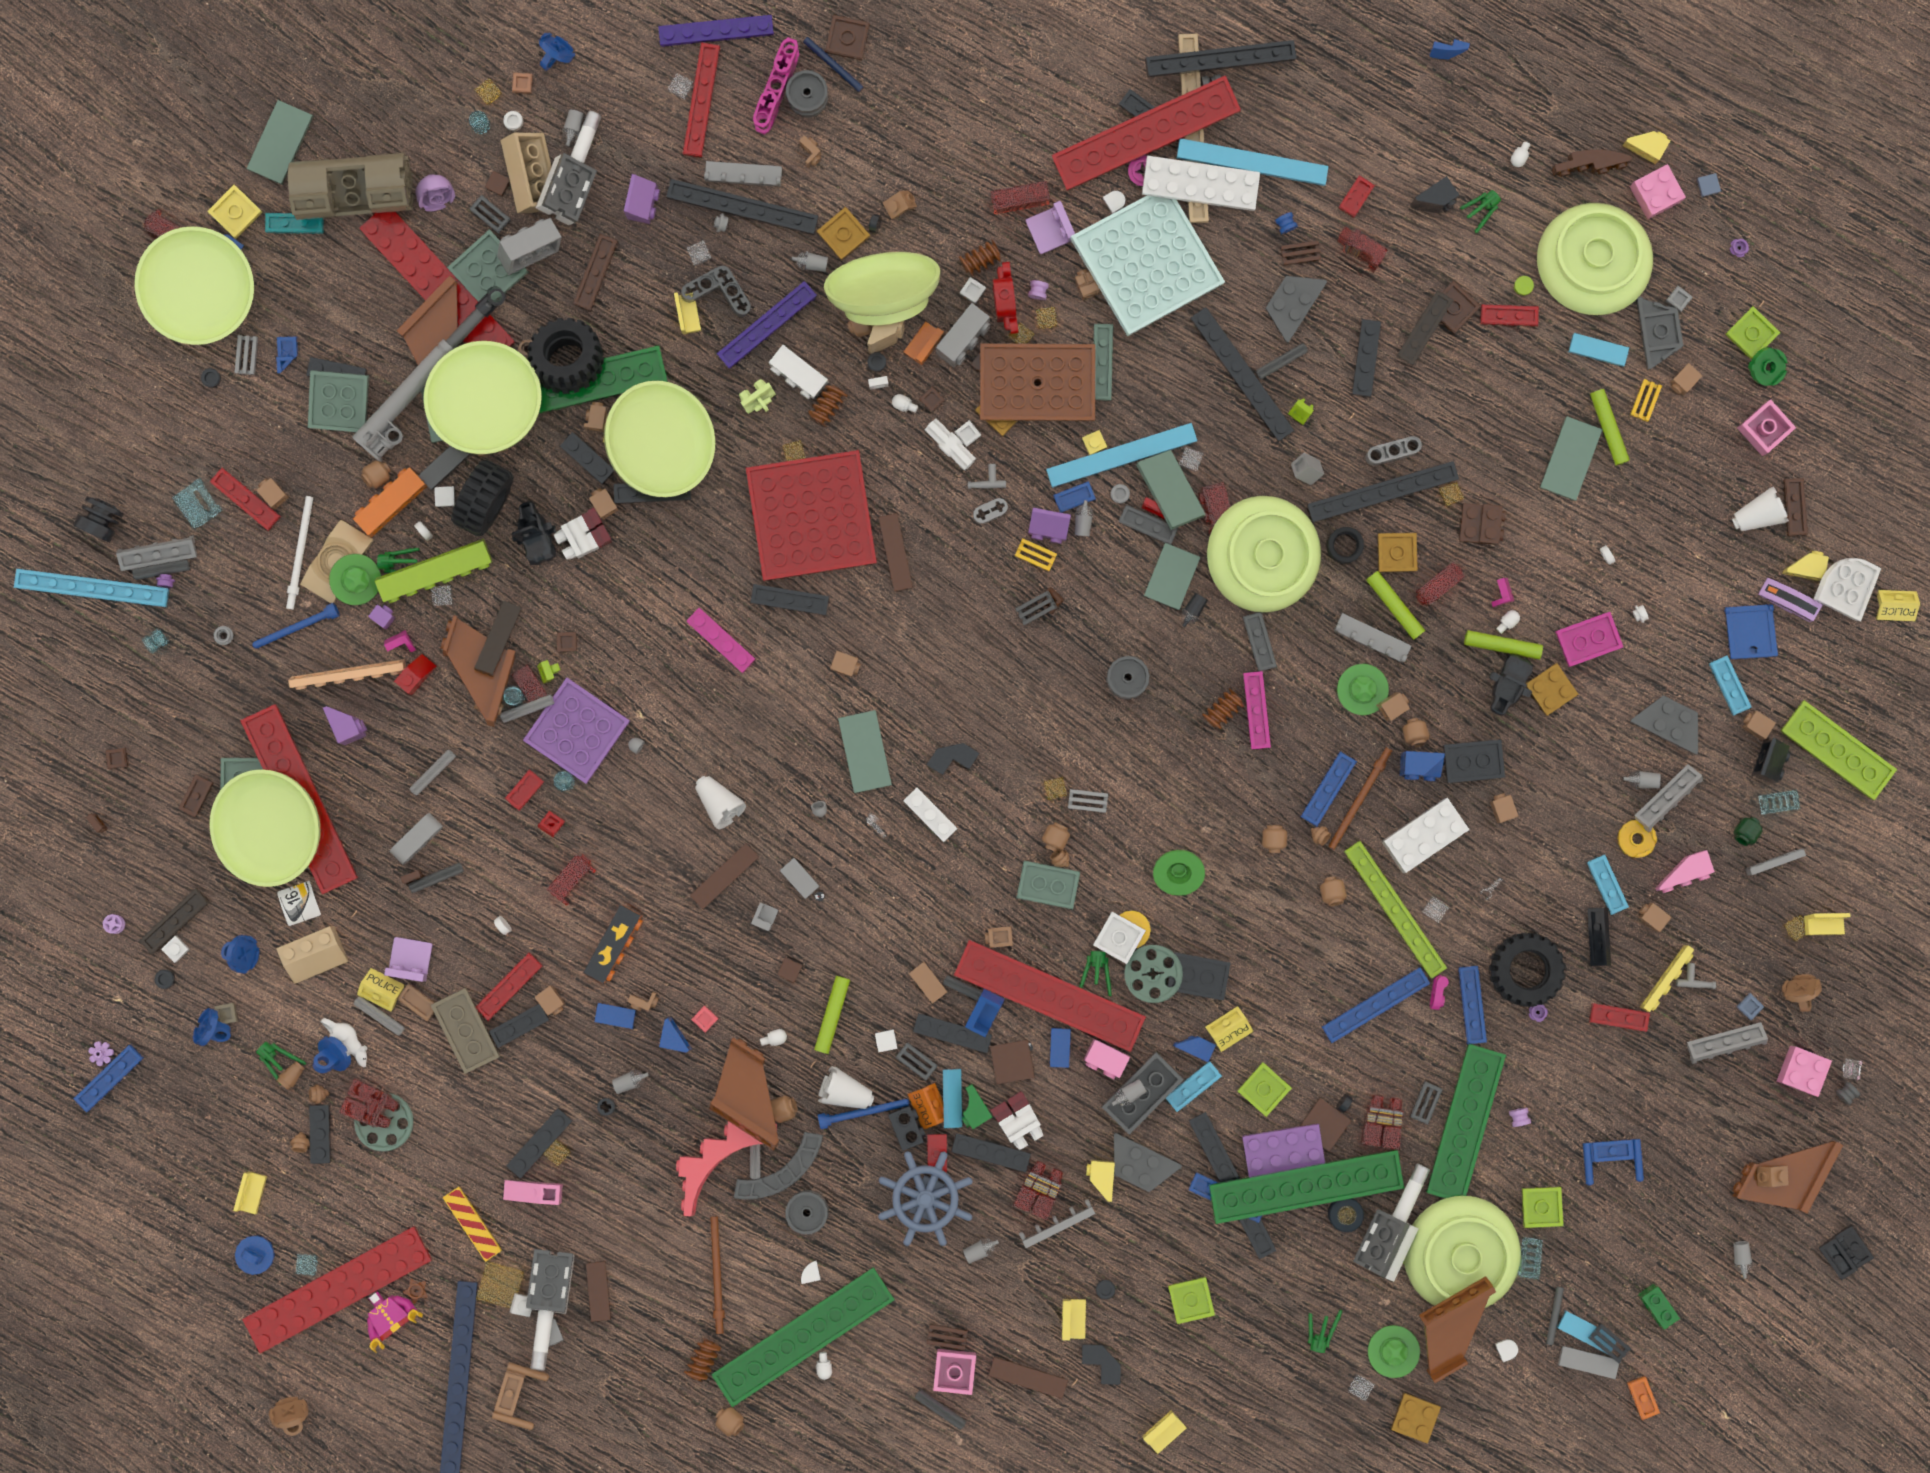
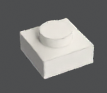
[161,936,190,963]
[510,1293,532,1317]

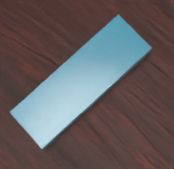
[1568,333,1629,367]
[1709,655,1751,716]
[1586,855,1629,915]
[1166,1061,1222,1112]
[943,1069,962,1128]
[1557,1310,1617,1354]

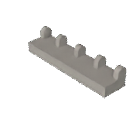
[704,161,782,187]
[116,535,197,571]
[1334,613,1411,663]
[1634,764,1703,832]
[1687,1022,1768,1064]
[1019,1199,1095,1248]

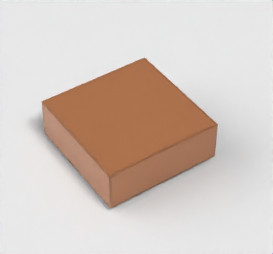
[512,73,533,94]

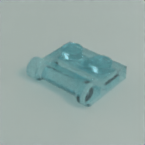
[172,478,222,529]

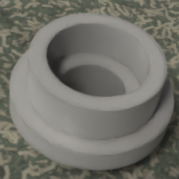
[713,213,728,232]
[214,626,233,645]

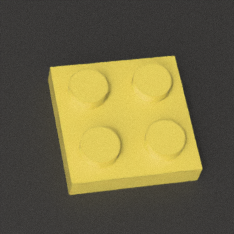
[207,185,262,239]

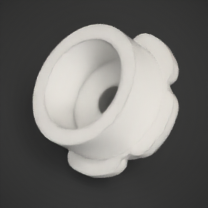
[1632,605,1649,623]

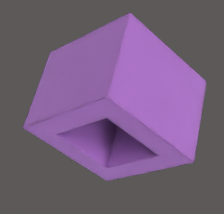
[368,604,396,630]

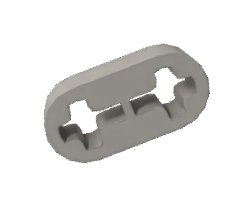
[973,498,1008,524]

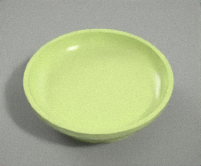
[1537,203,1653,315]
[135,227,254,345]
[824,252,940,325]
[424,341,541,455]
[604,381,715,497]
[1207,496,1321,612]
[210,770,320,887]
[1404,1196,1521,1308]

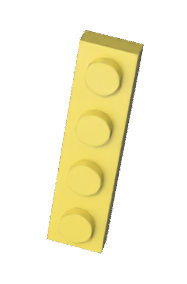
[1640,945,1694,1012]

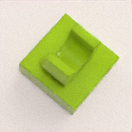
[1288,398,1314,425]
[537,660,560,684]

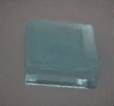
[295,1254,318,1276]

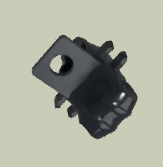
[512,501,556,565]
[1489,654,1534,716]

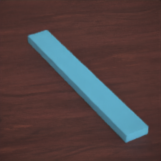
[1176,138,1329,186]
[1046,423,1197,488]
[14,569,169,607]

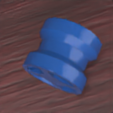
[1275,212,1298,234]

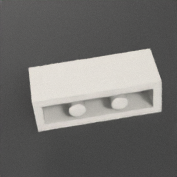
[769,345,829,400]
[903,788,957,842]

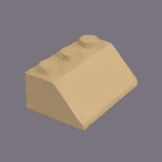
[867,321,905,354]
[276,926,349,984]

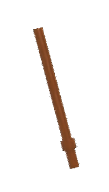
[1328,747,1392,850]
[710,1216,725,1334]

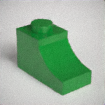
[962,1084,992,1129]

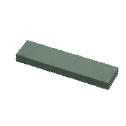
[1093,324,1113,401]

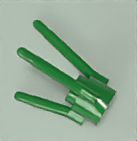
[1460,190,1501,233]
[377,547,419,573]
[1079,951,1112,997]
[256,1042,306,1085]
[1308,1310,1343,1353]

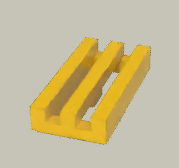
[1630,379,1662,422]
[1015,538,1057,572]

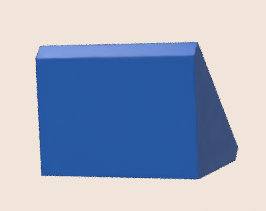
[659,1017,692,1052]

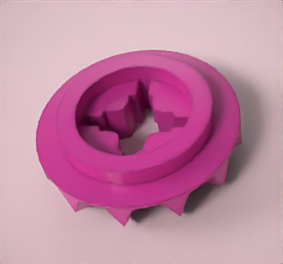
[1128,156,1147,186]

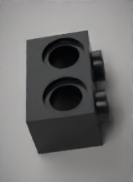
[888,1105,926,1151]

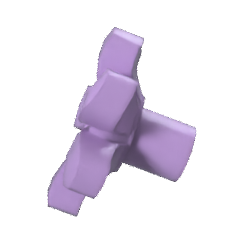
[88,1041,114,1066]

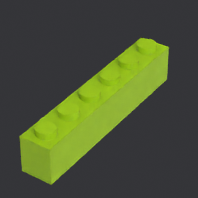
[375,538,492,603]

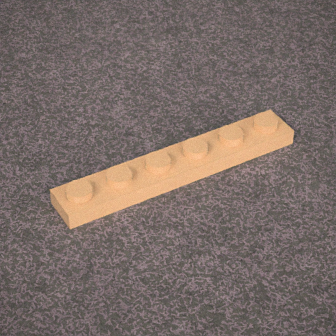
[288,659,406,690]

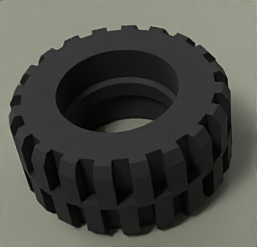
[527,318,604,394]
[451,460,514,536]
[1489,933,1566,1007]

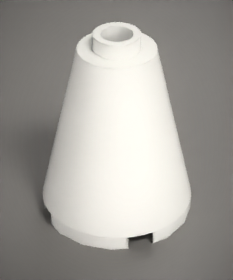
[1732,487,1789,531]
[695,776,746,829]
[818,1066,874,1109]

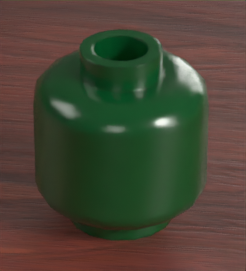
[1733,817,1763,846]

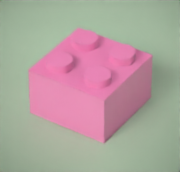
[1630,164,1686,220]
[1737,399,1796,456]
[1084,1039,1130,1079]
[1776,1046,1832,1097]
[933,1349,976,1395]

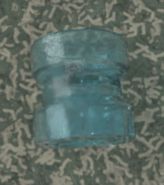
[469,111,490,134]
[142,628,169,654]
[503,686,525,707]
[553,771,575,791]

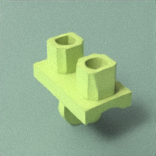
[739,379,776,414]

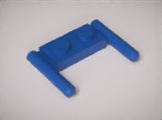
[1583,1139,1644,1186]

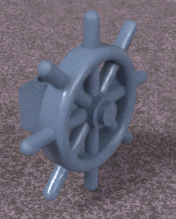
[878,1151,973,1246]

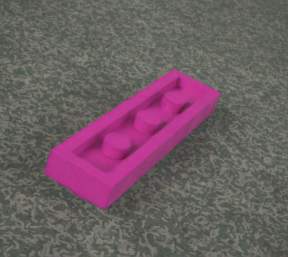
[686,608,756,673]
[1243,671,1271,750]

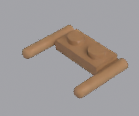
[492,1362,549,1430]

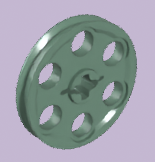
[1124,945,1183,1003]
[354,1093,414,1151]

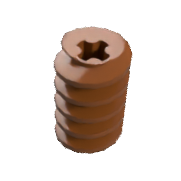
[959,239,1001,276]
[808,385,848,427]
[1202,688,1244,729]
[684,1337,721,1382]

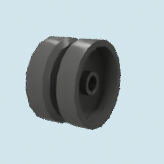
[786,70,829,118]
[1106,656,1150,700]
[785,1190,829,1234]

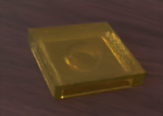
[476,1261,524,1309]

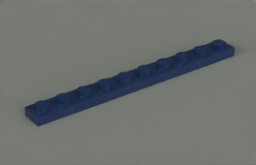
[440,1280,478,1473]

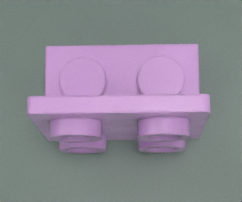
[1026,201,1075,254]
[384,937,433,982]

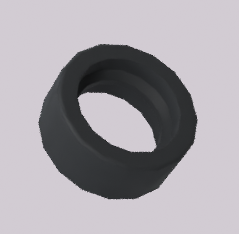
[1327,527,1364,564]

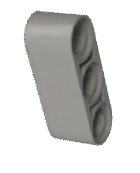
[1365,436,1422,466]
[390,813,443,865]

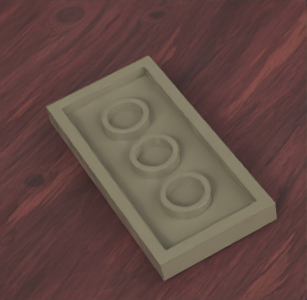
[431,988,500,1074]

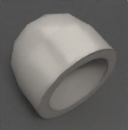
[628,738,645,754]
[811,801,827,817]

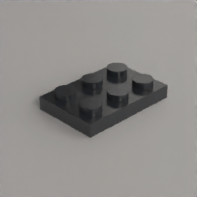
[1443,739,1505,783]
[1167,952,1231,1001]

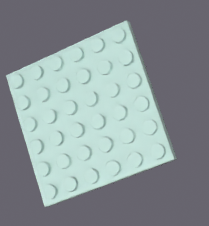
[1070,196,1225,336]

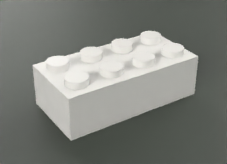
[1381,798,1469,873]

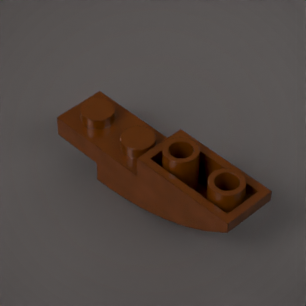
[1551,149,1632,177]

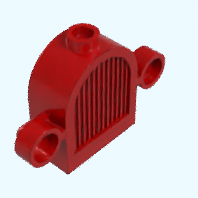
[992,262,1018,334]

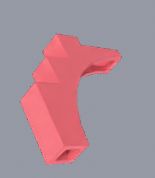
[676,1121,777,1216]

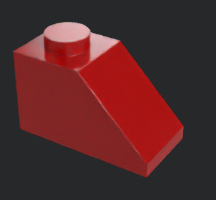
[394,654,437,695]

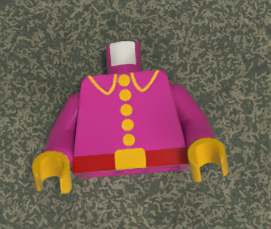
[367,1291,423,1353]

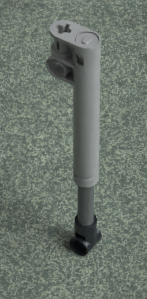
[352,286,505,462]

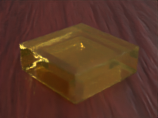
[475,78,502,106]
[1036,307,1057,329]
[1008,322,1035,344]
[782,440,806,461]
[1439,482,1464,507]
[1044,777,1067,800]
[1783,915,1806,941]
[544,1139,571,1167]

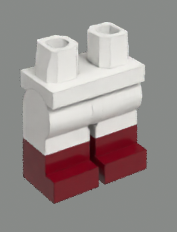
[554,507,612,560]
[990,1091,1043,1150]

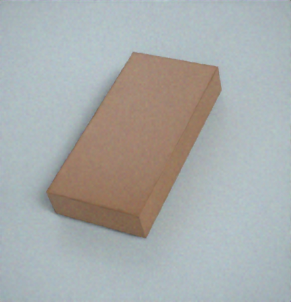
[909,962,947,1004]
[397,983,435,1022]

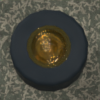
[1328,1198,1364,1232]

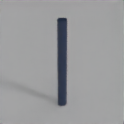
[803,37,864,92]

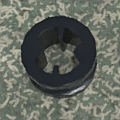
[597,1098,616,1115]

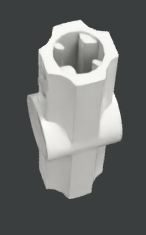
[925,419,976,471]

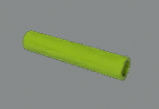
[1590,389,1630,466]
[1366,571,1425,640]
[1464,630,1543,660]
[814,976,850,1054]

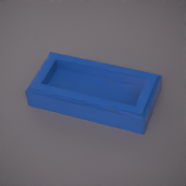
[1053,481,1096,513]
[594,1003,636,1029]
[1050,1028,1071,1068]

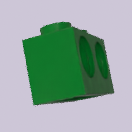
[1638,1284,1680,1330]

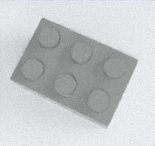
[497,218,562,275]
[936,303,990,368]

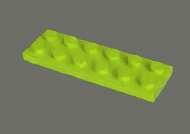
[1780,700,1897,800]

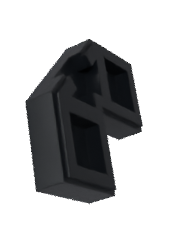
[927,743,980,775]
[1082,1344,1121,1385]

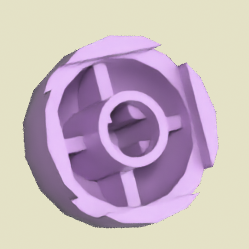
[415,175,455,211]

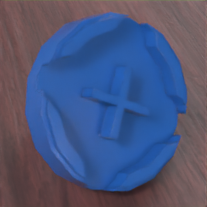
[539,33,575,71]
[221,935,259,974]
[193,1008,231,1046]
[313,1036,351,1073]
[235,1235,275,1275]

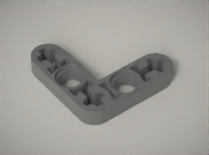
[681,266,751,317]

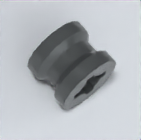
[1836,1081,1861,1106]

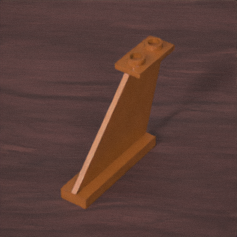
[397,276,458,365]
[440,615,515,727]
[709,1038,779,1151]
[1732,1140,1843,1214]
[1419,1276,1496,1383]

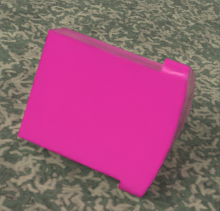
[1491,578,1514,607]
[384,630,416,652]

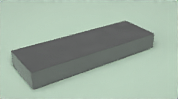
[418,446,471,490]
[1118,505,1178,545]
[1242,612,1277,672]

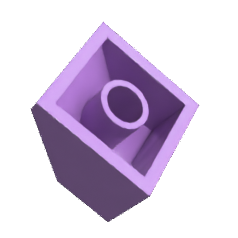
[624,174,660,224]
[1028,508,1071,544]
[323,706,367,745]

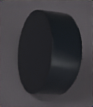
[869,214,882,234]
[867,352,887,372]
[201,368,221,388]
[154,970,175,989]
[1336,1093,1353,1113]
[1096,1279,1115,1299]

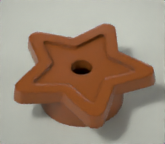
[403,1279,428,1304]

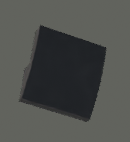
[1819,1224,1874,1280]

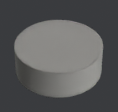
[1110,484,1130,504]

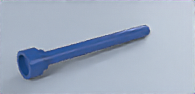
[252,602,340,649]
[818,1099,910,1130]

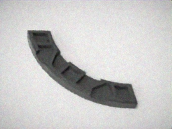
[734,1131,823,1199]

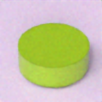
[1514,276,1534,296]

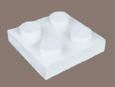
[1093,912,1146,964]

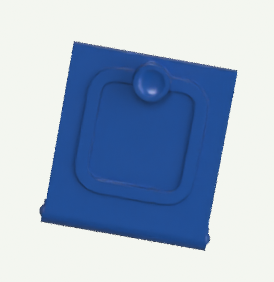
[1724,604,1778,660]

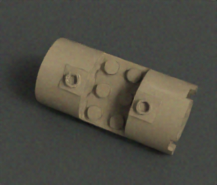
[288,152,414,220]

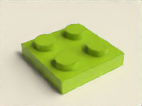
[1725,306,1781,360]
[1237,1062,1292,1117]
[1521,1187,1563,1228]
[1168,1277,1215,1324]

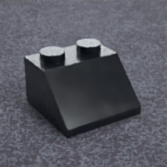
[1410,176,1459,214]
[1752,738,1791,783]

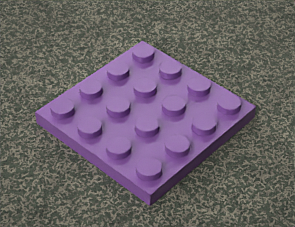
[523,678,630,784]
[1242,1124,1325,1177]

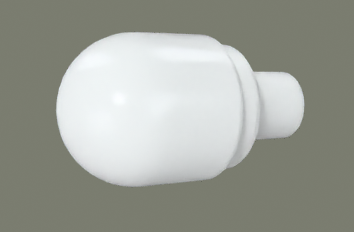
[1511,142,1530,167]
[892,394,918,413]
[1496,610,1520,634]
[760,1029,787,1046]
[816,1352,832,1380]

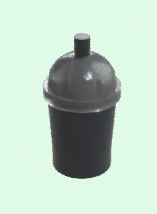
[1181,592,1208,627]

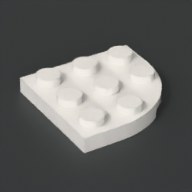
[1814,558,1881,622]

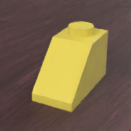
[1623,131,1671,164]
[1782,551,1829,581]
[1086,1160,1115,1202]

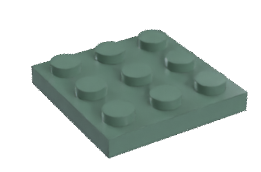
[447,229,529,302]
[308,370,369,432]

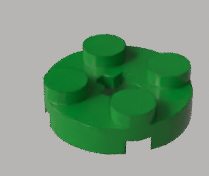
[1748,347,1788,386]

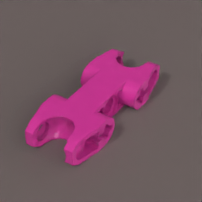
[753,37,799,135]

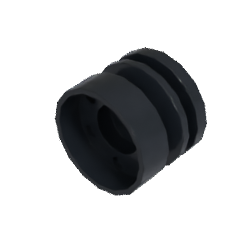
[72,496,124,543]

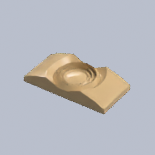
[300,520,374,603]

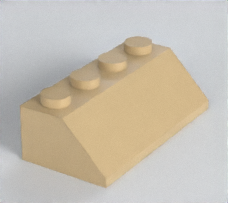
[501,133,552,213]

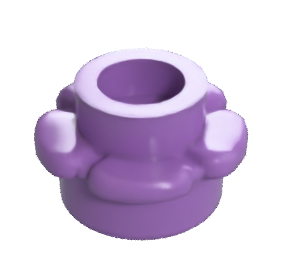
[1730,239,1749,257]
[156,574,175,588]
[1529,1004,1548,1022]

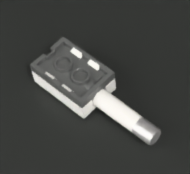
[536,111,601,225]
[1353,1164,1430,1282]
[526,1249,575,1371]

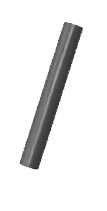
[1546,1286,1564,1345]

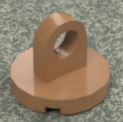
[1782,974,1822,1012]
[269,1397,309,1436]

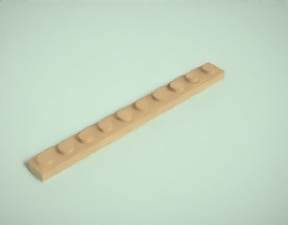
[1178,34,1209,223]

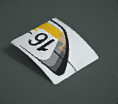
[277,881,321,926]

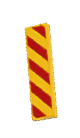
[443,1186,502,1262]

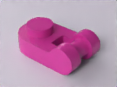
[1430,975,1449,1010]

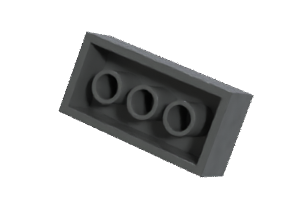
[1101,1052,1184,1135]

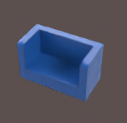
[965,989,1004,1037]

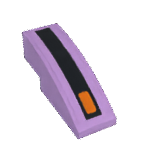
[1758,578,1823,623]

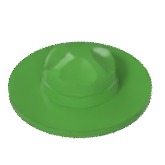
[329,554,381,605]
[1337,664,1389,715]
[1153,850,1205,895]
[1368,1325,1420,1378]

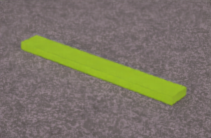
[1344,841,1447,979]

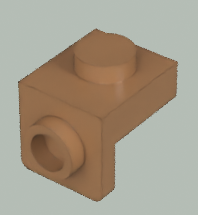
[799,135,821,168]
[883,190,917,219]
[985,926,1013,948]
[627,991,659,1011]
[1757,1165,1789,1187]

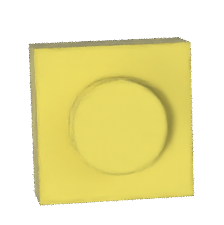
[1082,430,1107,455]

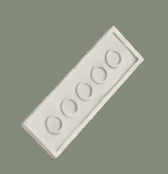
[1142,156,1260,211]

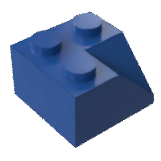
[1400,751,1445,781]

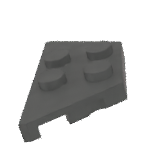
[1265,276,1328,344]
[1636,297,1683,370]
[1629,695,1698,755]
[1114,1132,1182,1192]

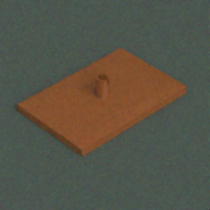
[980,343,1095,421]

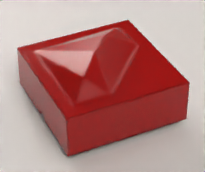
[538,811,565,838]

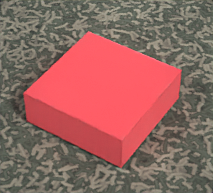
[691,1005,719,1033]

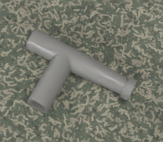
[968,464,1006,489]
[1676,963,1716,989]

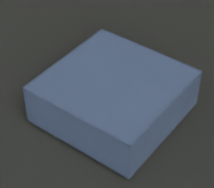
[1696,173,1721,197]
[1736,993,1764,1020]

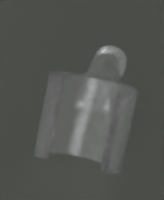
[866,813,887,838]
[1480,877,1503,900]

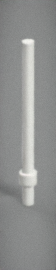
[286,496,314,610]

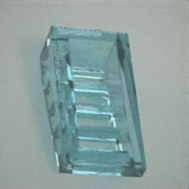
[1759,790,1800,814]
[1518,1237,1543,1279]

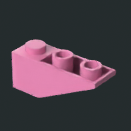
[1655,850,1715,893]
[503,1180,563,1205]

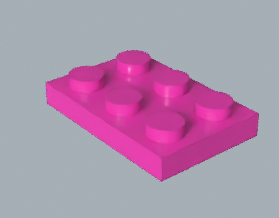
[1555,612,1623,667]

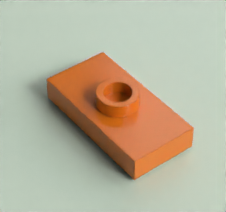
[1627,1376,1660,1420]

